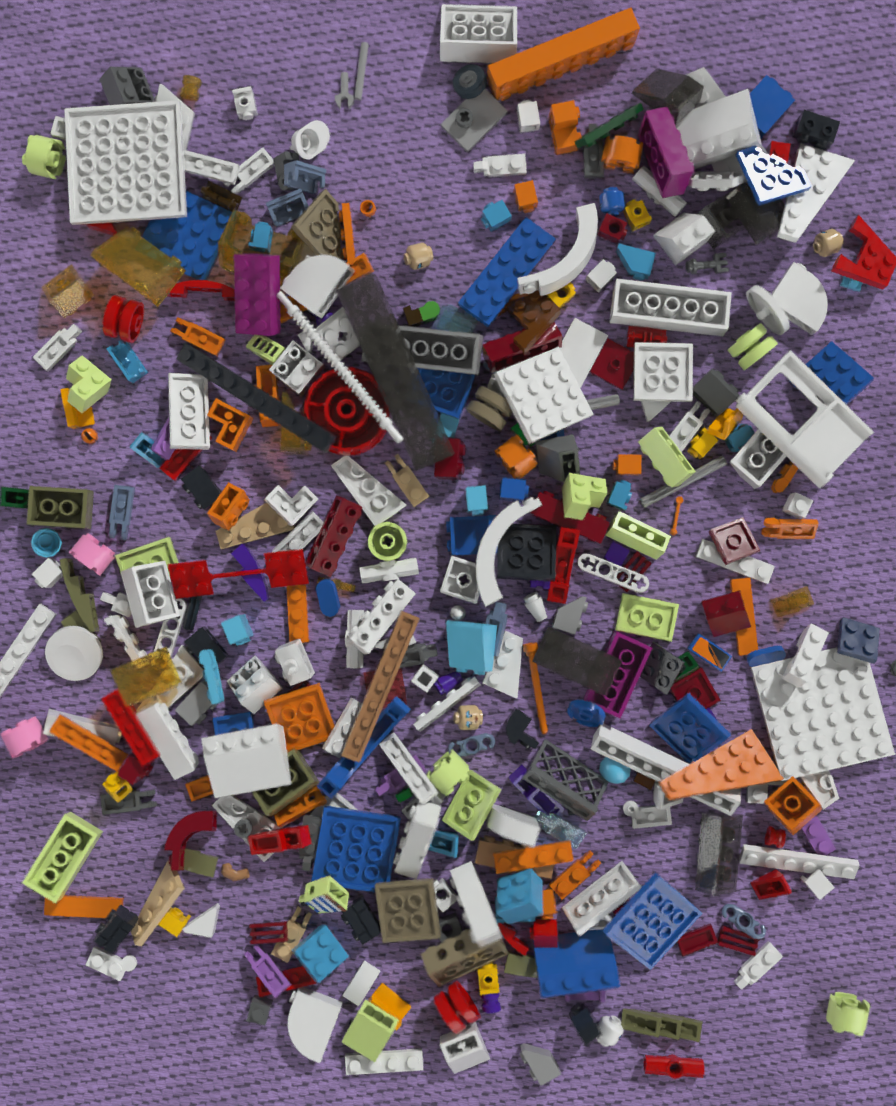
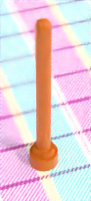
[522,642,548,734]

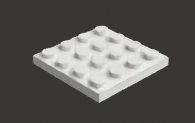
[494,347,594,444]

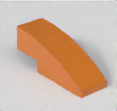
[256,365,281,427]

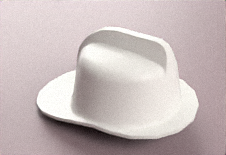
[290,120,330,160]

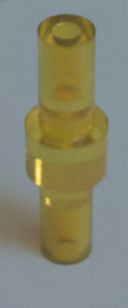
[317,577,356,592]

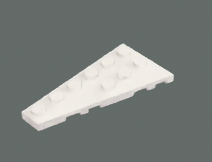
[777,143,855,243]

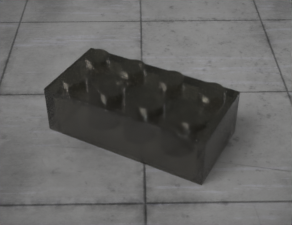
[532,626,622,696]

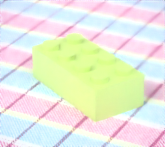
[22,812,103,903]

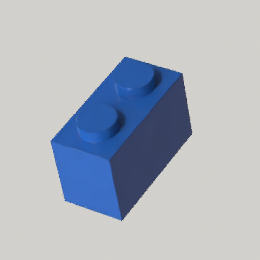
[499,478,529,502]

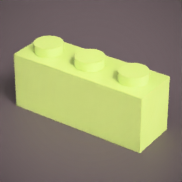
[638,427,696,488]
[605,512,671,560]

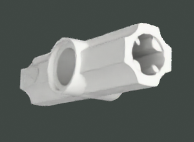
[632,166,686,216]
[359,558,419,583]
[345,610,364,668]

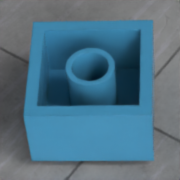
[496,869,543,924]
[291,924,349,983]

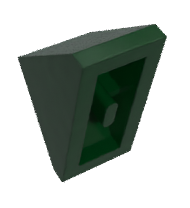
[0,487,29,509]

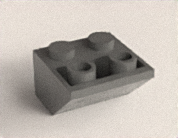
[99,66,154,105]
[693,369,740,417]
[535,434,580,482]

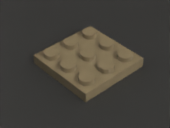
[375,878,441,943]

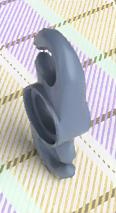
[448,733,496,757]
[722,904,766,939]

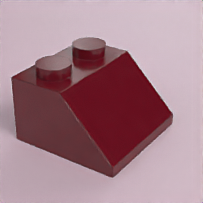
[702,590,751,637]

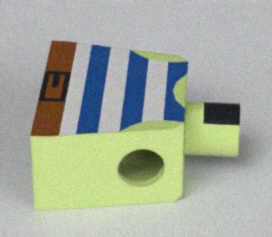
[299,876,349,913]

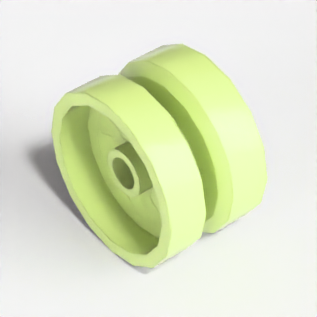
[727,323,778,371]

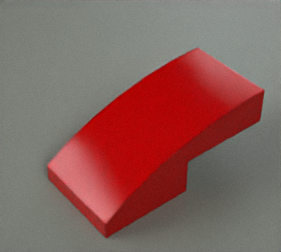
[497,922,529,956]

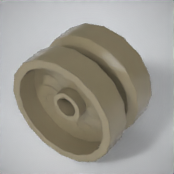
[466,386,513,432]

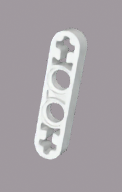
[578,554,649,593]
[151,598,187,670]

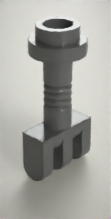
[686,253,729,274]

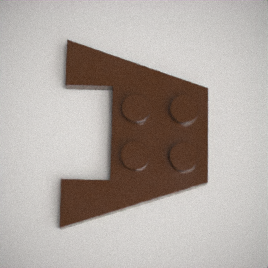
[496,290,561,354]

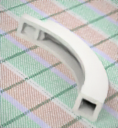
[518,203,598,296]
[476,497,542,606]

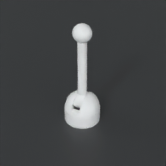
[450,605,466,621]

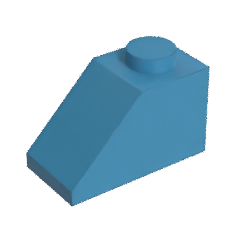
[616,244,656,281]

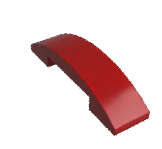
[164,280,235,301]
[547,527,580,604]

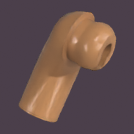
[221,863,250,881]

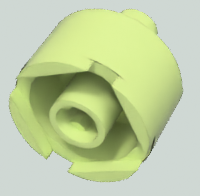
[22,135,66,179]
[368,522,407,561]
[426,749,469,796]
[826,992,870,1036]

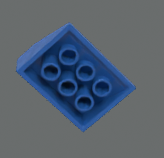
[532,929,620,999]

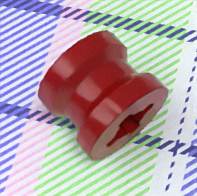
[764,826,786,848]

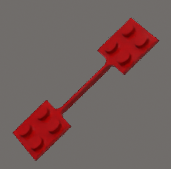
[167,549,309,599]

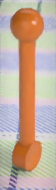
[670,496,684,536]

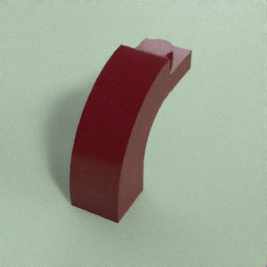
[165,811,218,871]

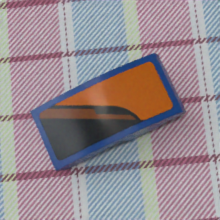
[688,633,732,672]

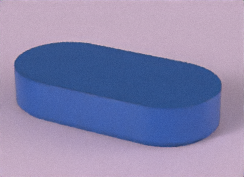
[316,579,340,617]
[746,645,786,667]

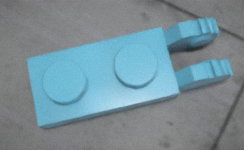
[199,649,225,704]

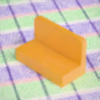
[60,388,95,429]
[707,408,743,440]
[367,983,411,1031]

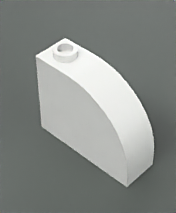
[280,255,355,318]
[771,262,828,335]
[486,804,540,847]
[288,987,342,1063]

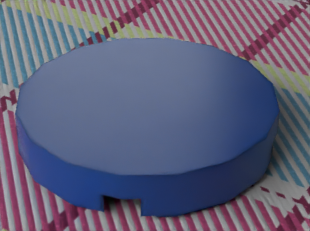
[567,700,606,727]

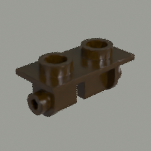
[200,180,243,214]

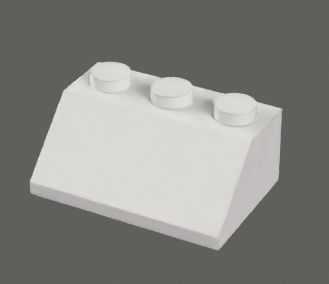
[730,429,786,489]
[121,561,180,628]

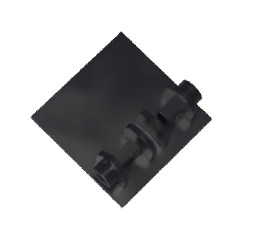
[640,642,686,695]

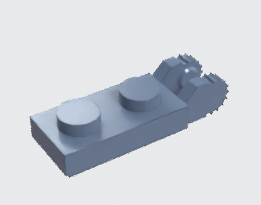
[109,485,135,540]

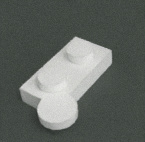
[623,800,672,829]
[86,946,137,981]

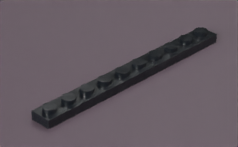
[176,343,336,453]

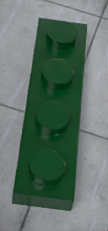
[574,102,644,148]

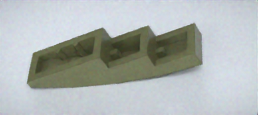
[59,558,100,632]
[621,1008,703,1043]

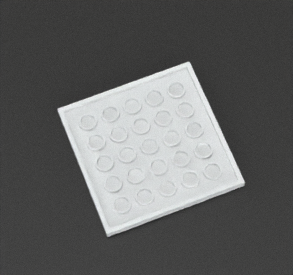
[64,100,187,225]
[751,647,895,781]

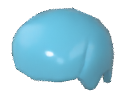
[31,528,62,558]
[599,757,631,784]

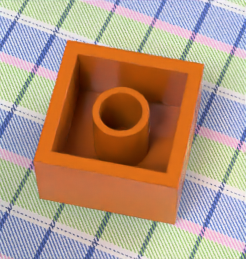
[764,776,822,835]

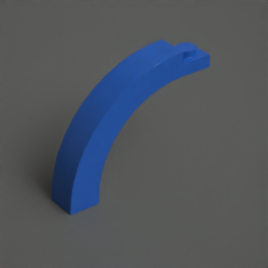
[317,696,411,799]

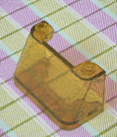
[218,210,305,287]
[90,226,186,307]

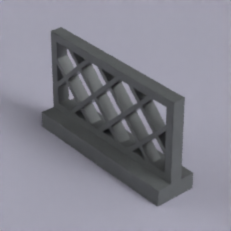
[523,739,609,821]

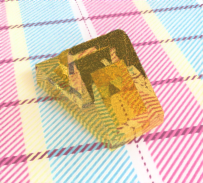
[770,586,814,617]

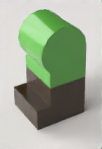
[403,301,440,327]

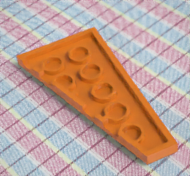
[658,729,784,800]

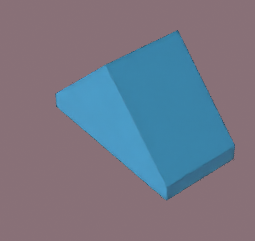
[129,432,165,468]
[428,831,459,857]

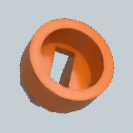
[360,200,376,217]
[81,428,98,444]

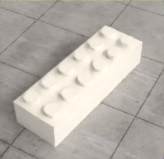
[609,279,732,337]

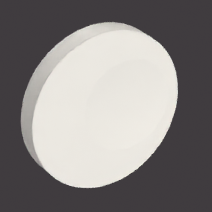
[746,285,790,335]
[45,626,103,681]

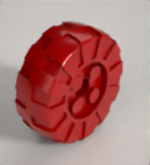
[303,367,392,456]

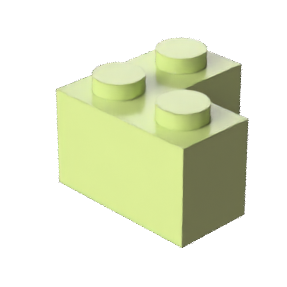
[66,355,112,413]
[562,473,607,520]

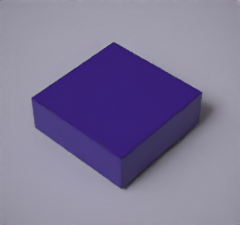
[603,541,630,566]

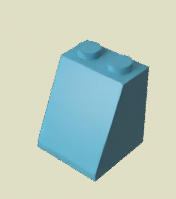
[446,620,497,675]

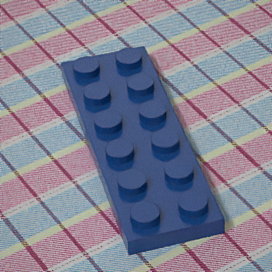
[458,217,556,327]

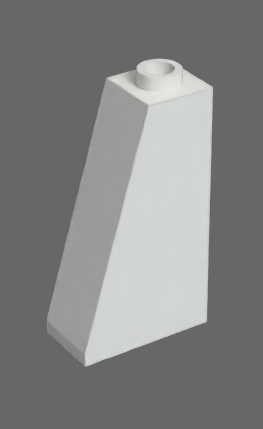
[43,709,122,746]

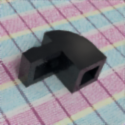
[505,707,539,749]

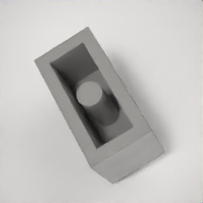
[175,680,219,726]

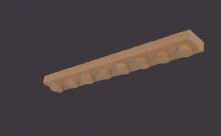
[341,610,420,763]

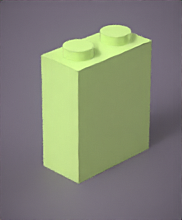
[342,1000,399,1062]

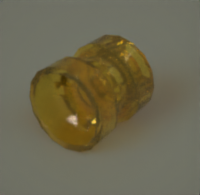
[180,75,202,101]

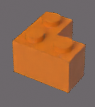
[548,100,581,155]
[207,398,253,452]

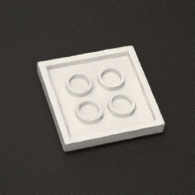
[633,342,693,402]

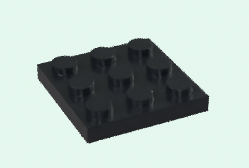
[497,523,556,582]

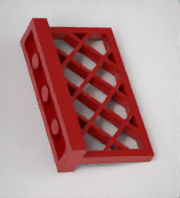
[101,688,161,766]

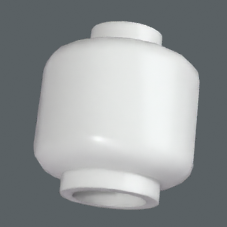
[596,1015,624,1047]

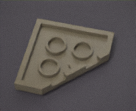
[291,189,343,260]

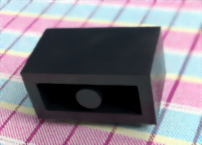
[792,110,840,150]

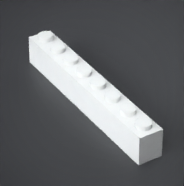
[591,724,741,816]

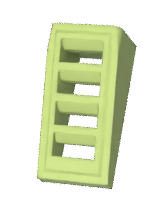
[245,335,286,365]

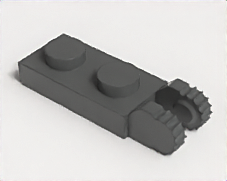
[100,789,157,815]

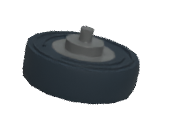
[453,64,487,99]

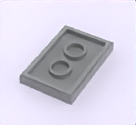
[441,89,508,153]

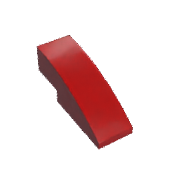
[248,825,312,855]

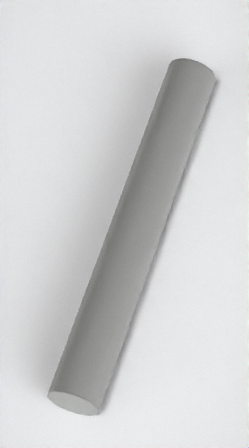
[354,42,369,101]

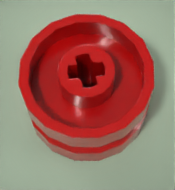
[102,295,144,343]
[434,981,481,1034]

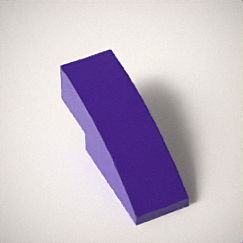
[231,543,269,602]
[508,764,565,823]

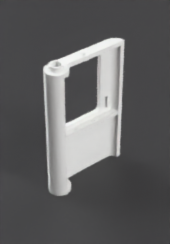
[736,350,874,488]

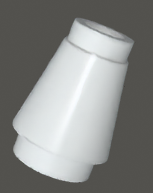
[524,592,547,622]

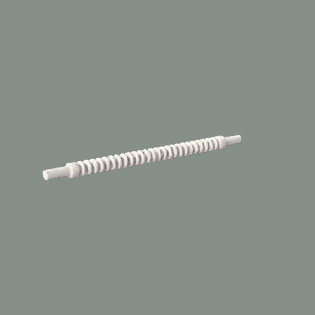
[276,291,403,444]

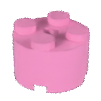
[69,533,115,576]
[0,716,49,759]

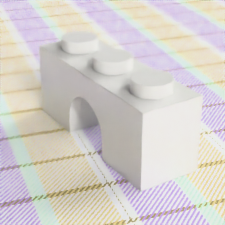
[782,623,829,687]

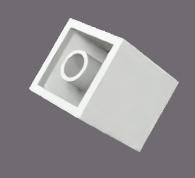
[653,213,715,266]

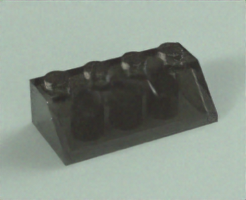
[695,812,743,896]

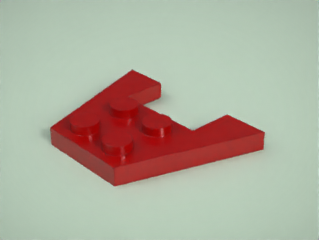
[831,215,896,290]

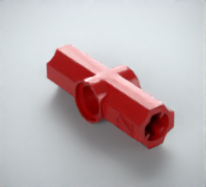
[643,1054,705,1079]

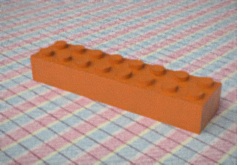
[487,7,640,101]

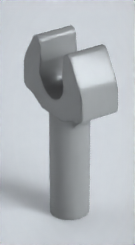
[335,72,354,109]

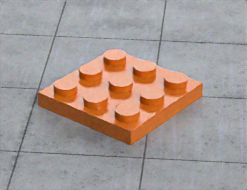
[264,683,335,753]

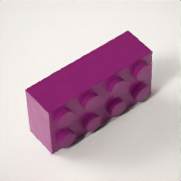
[637,107,694,199]
[234,253,281,336]
[583,631,652,719]

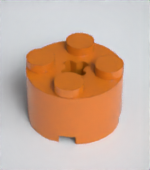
[601,136,643,173]
[494,435,538,480]

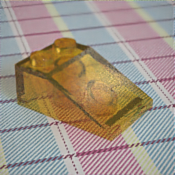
[280,392,312,455]
[110,647,182,707]

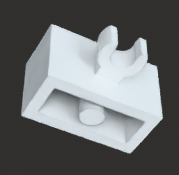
[275,639,315,686]

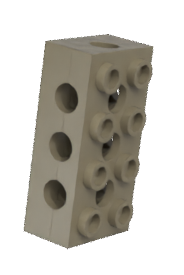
[421,929,509,987]

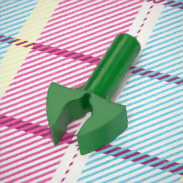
[395,787,414,802]

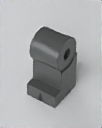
[273,152,299,191]

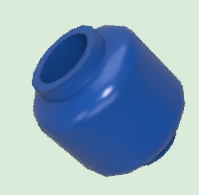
[599,187,625,217]

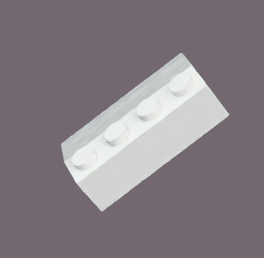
[440,4,517,63]
[674,89,762,170]
[202,724,291,798]

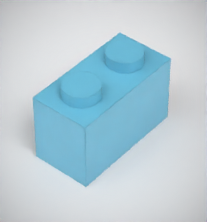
[465,485,488,516]
[221,614,254,646]

